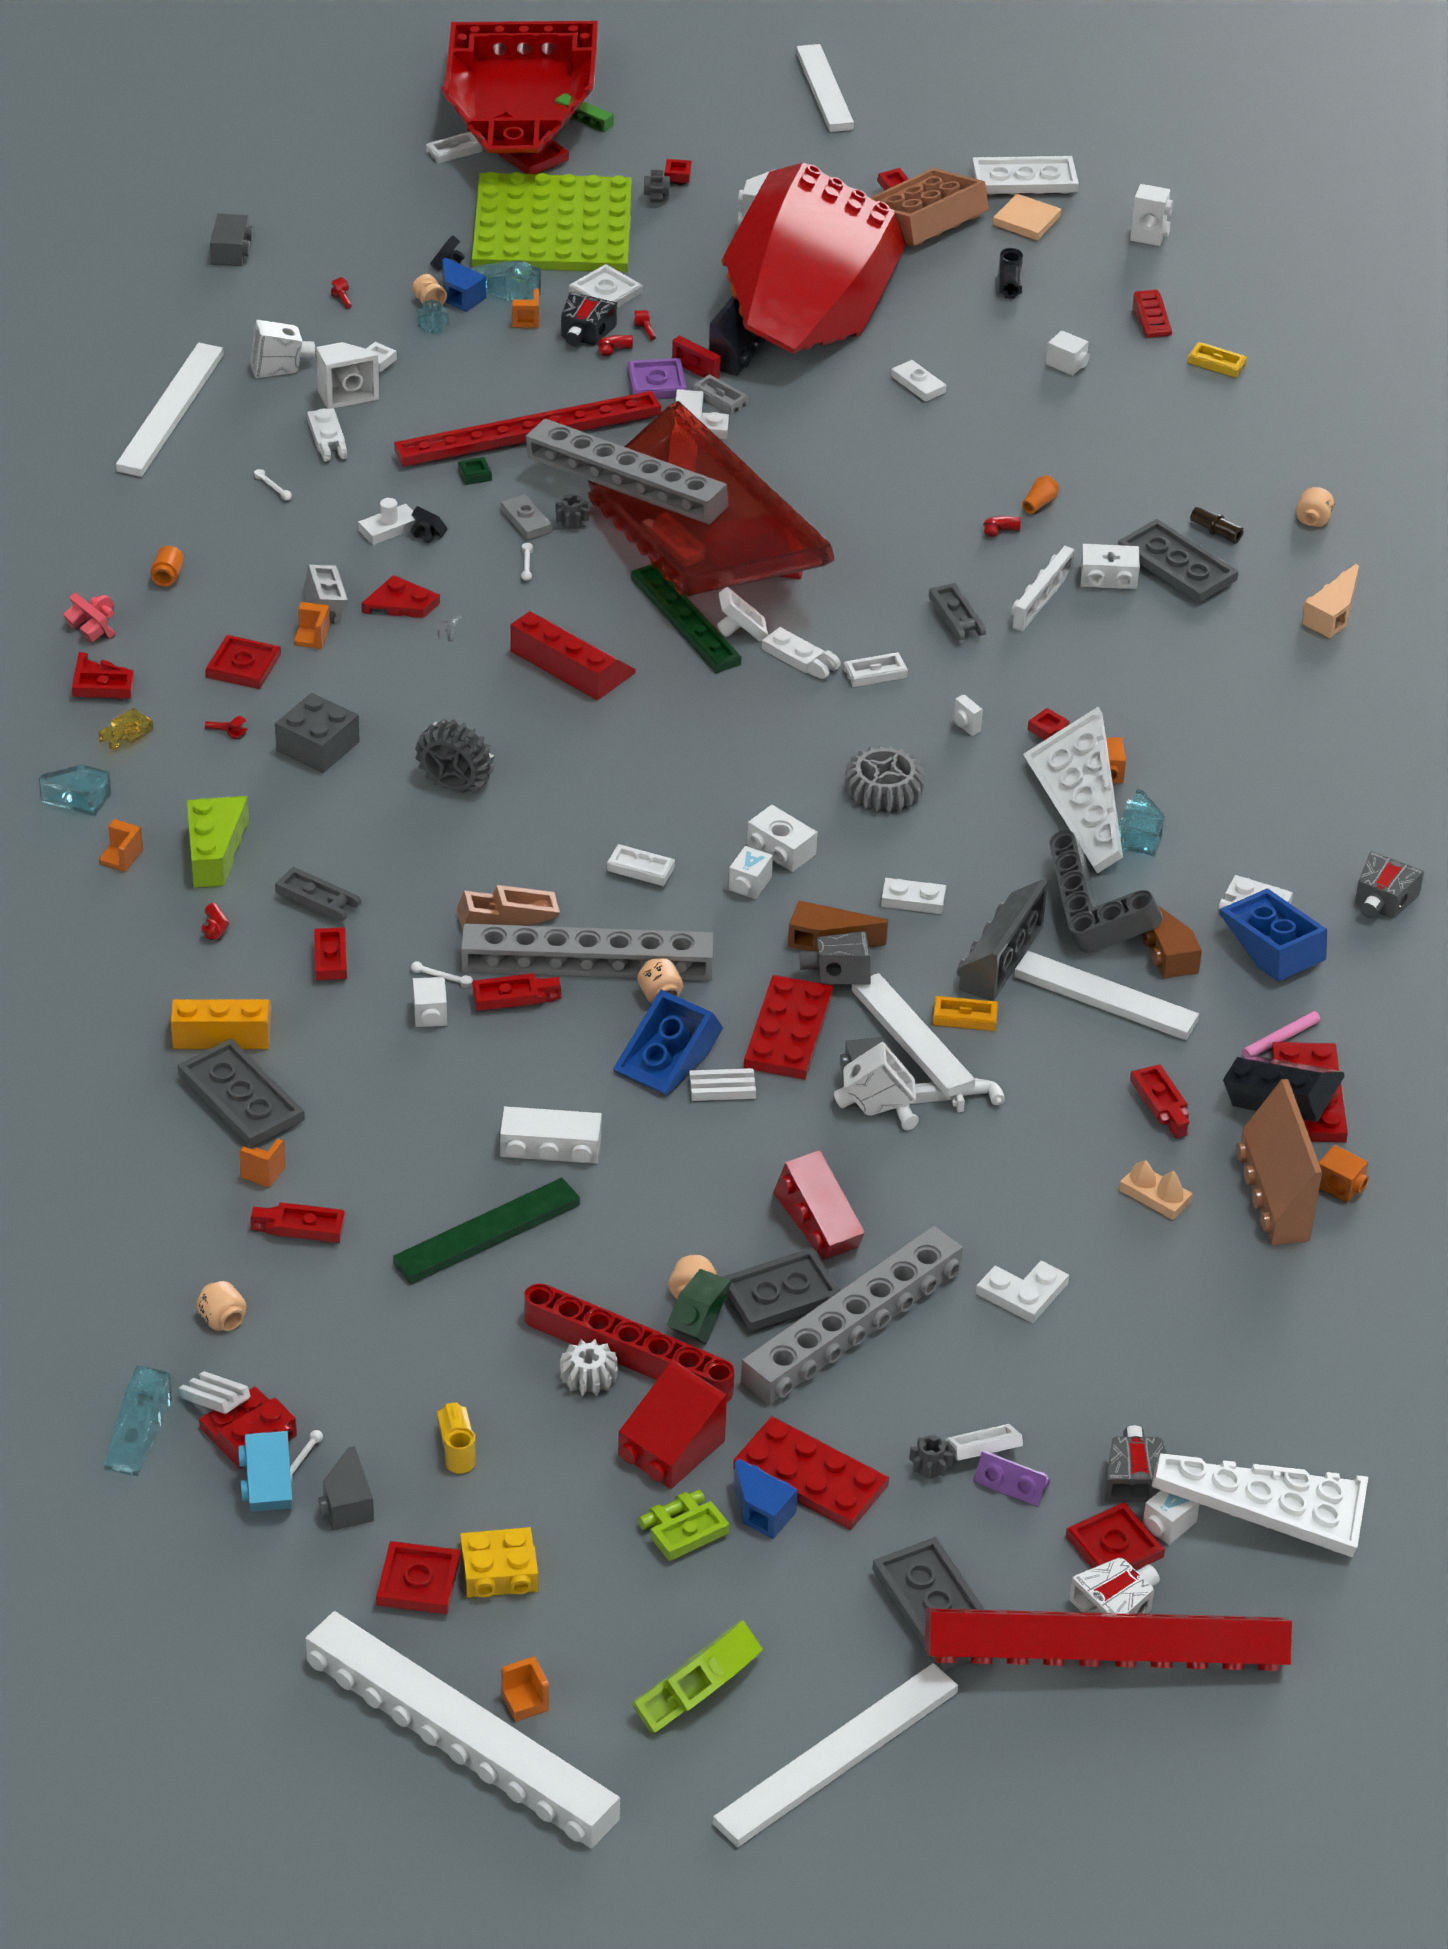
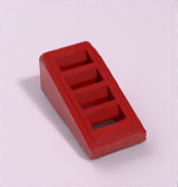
[1132,289,1172,338]

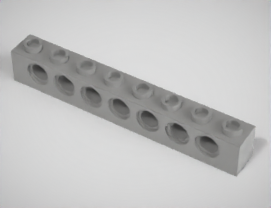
[526,419,729,525]
[461,924,713,981]
[741,1226,963,1405]

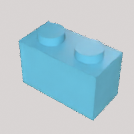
[239,1431,293,1512]

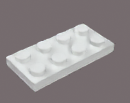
[972,156,1079,195]

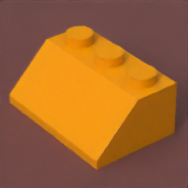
[171,999,272,1049]

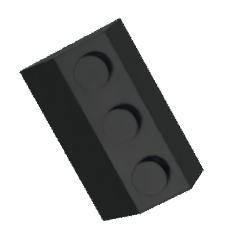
[709,296,766,376]
[1223,1056,1345,1122]

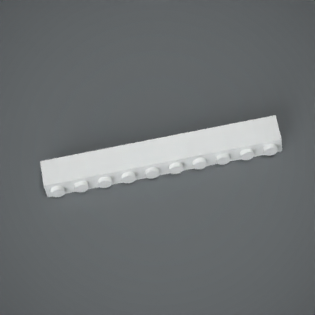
[305,1611,620,1849]

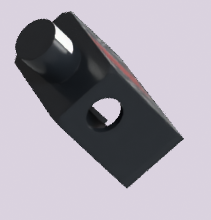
[561,292,617,346]

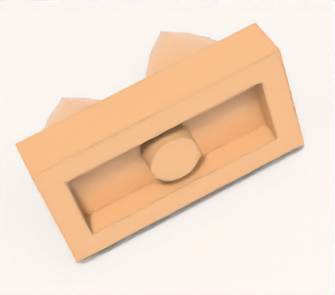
[1119,1161,1193,1220]

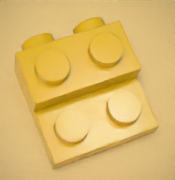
[460,1527,538,1598]

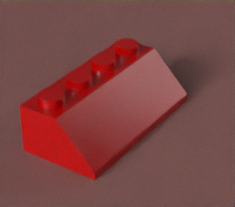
[510,611,636,701]

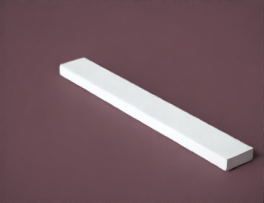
[116,342,224,477]
[713,1663,958,1848]

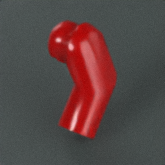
[597,335,633,356]
[983,515,1021,537]
[201,903,229,940]

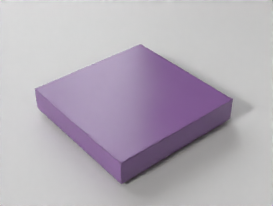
[627,358,687,399]

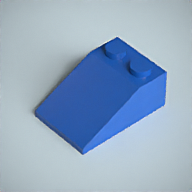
[1219,888,1327,981]
[613,989,723,1095]

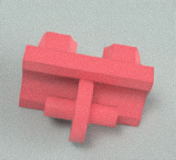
[63,592,116,643]

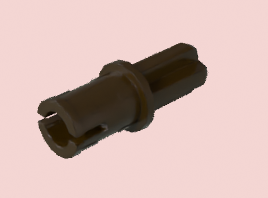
[1190,507,1244,544]

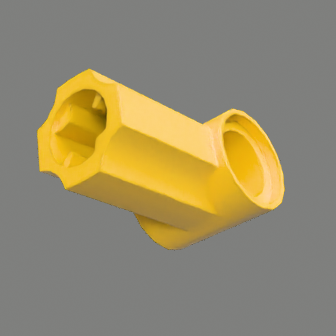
[437,1402,476,1474]

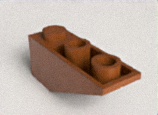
[788,900,889,951]
[1142,905,1202,978]

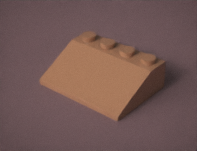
[870,168,989,246]
[1236,1079,1322,1245]

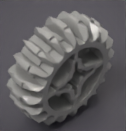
[844,745,925,813]

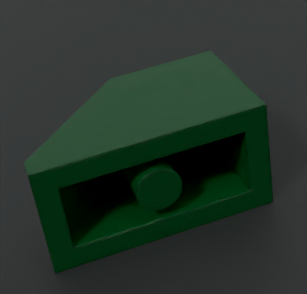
[666,1269,732,1344]

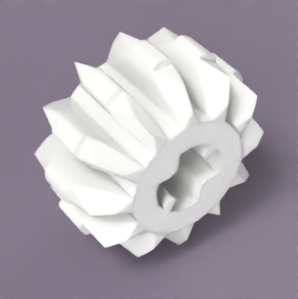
[560,1339,618,1397]

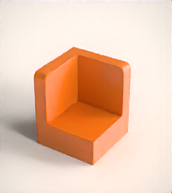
[512,289,539,328]
[294,602,330,649]
[99,819,143,872]
[239,1139,286,1188]
[501,1656,549,1722]

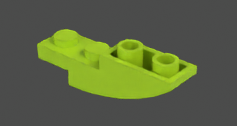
[631,1620,763,1734]

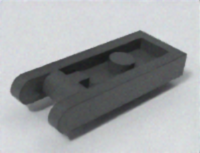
[929,583,986,641]
[275,867,361,922]

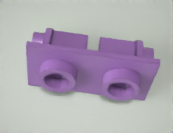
[974,1451,1051,1506]

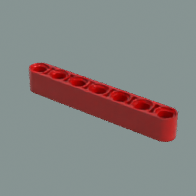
[524,1283,735,1402]

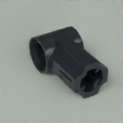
[998,248,1023,299]

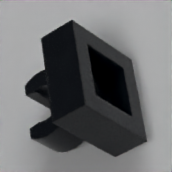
[430,235,465,270]
[410,506,448,543]

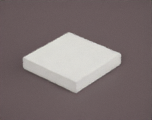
[569,264,643,308]

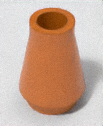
[1022,475,1059,514]

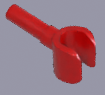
[331,277,352,309]
[634,310,656,341]
[205,715,248,739]

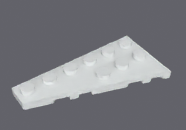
[1151,1453,1368,1557]

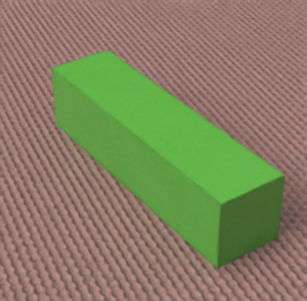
[555,93,614,132]

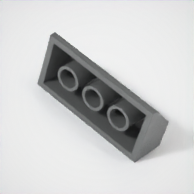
[957,879,1048,1001]

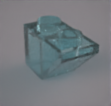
[1118,789,1165,857]

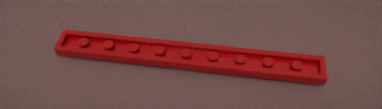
[394,391,661,466]

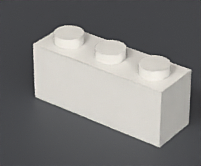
[500,1106,602,1164]

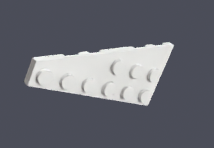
[1023,707,1123,874]

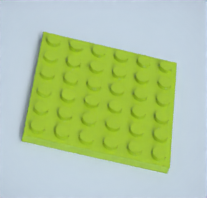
[472,172,632,272]

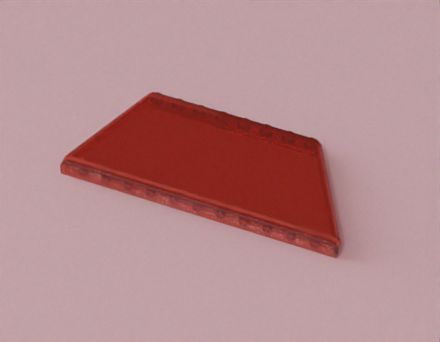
[587,401,834,596]

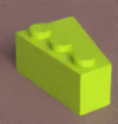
[187,796,249,888]

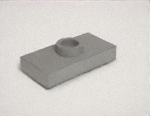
[501,494,552,540]

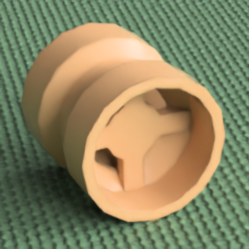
[412,274,447,310]

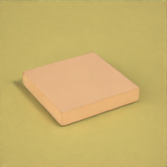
[993,194,1062,240]

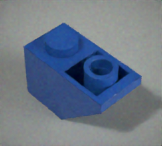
[442,257,486,312]
[734,1459,798,1539]

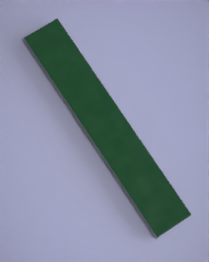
[631,563,742,673]
[393,1177,580,1284]

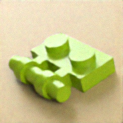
[638,1489,730,1561]

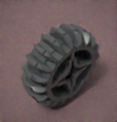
[415,719,495,793]

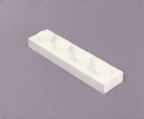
[1011,545,1075,632]

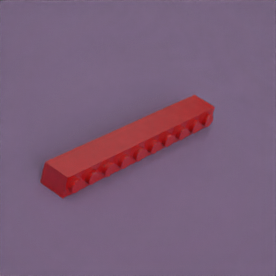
[925,1608,1292,1671]

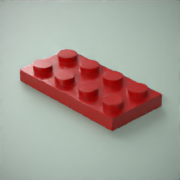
[467,109,569,174]
[744,975,833,1080]
[1271,1042,1348,1142]
[733,1416,889,1530]

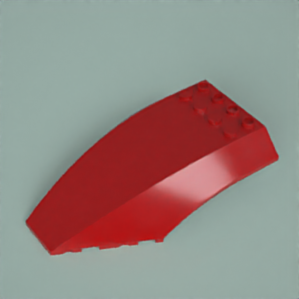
[441,21,598,153]
[721,162,906,354]

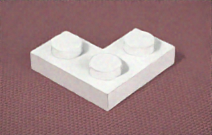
[976,1260,1069,1324]

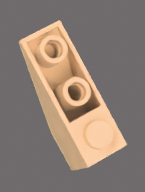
[1302,564,1359,639]

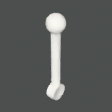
[254,469,292,501]
[521,543,533,581]
[411,961,473,989]
[290,1430,323,1484]

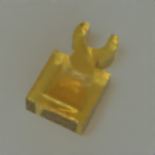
[98,708,153,750]

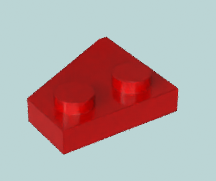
[361,575,440,618]
[72,652,135,699]

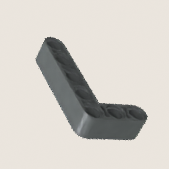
[1049,830,1163,953]

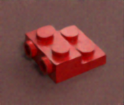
[199,1386,297,1469]

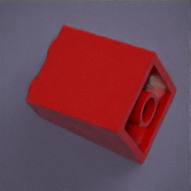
[618,1361,727,1489]

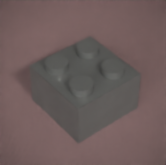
[275,692,360,773]

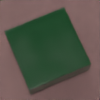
[458,457,492,485]

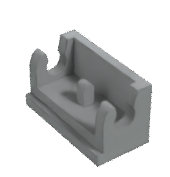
[303,565,348,623]

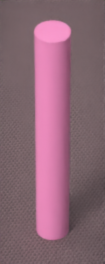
[1242,1011,1321,1057]

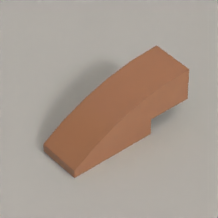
[457,885,560,929]

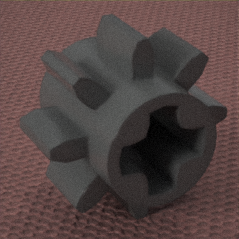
[644,170,670,202]
[556,494,589,529]
[909,1435,953,1479]

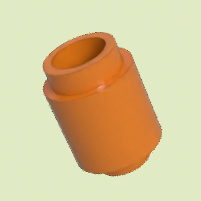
[150,546,185,587]

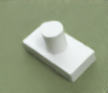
[358,498,417,545]
[717,587,768,642]

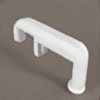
[896,1078,1005,1130]

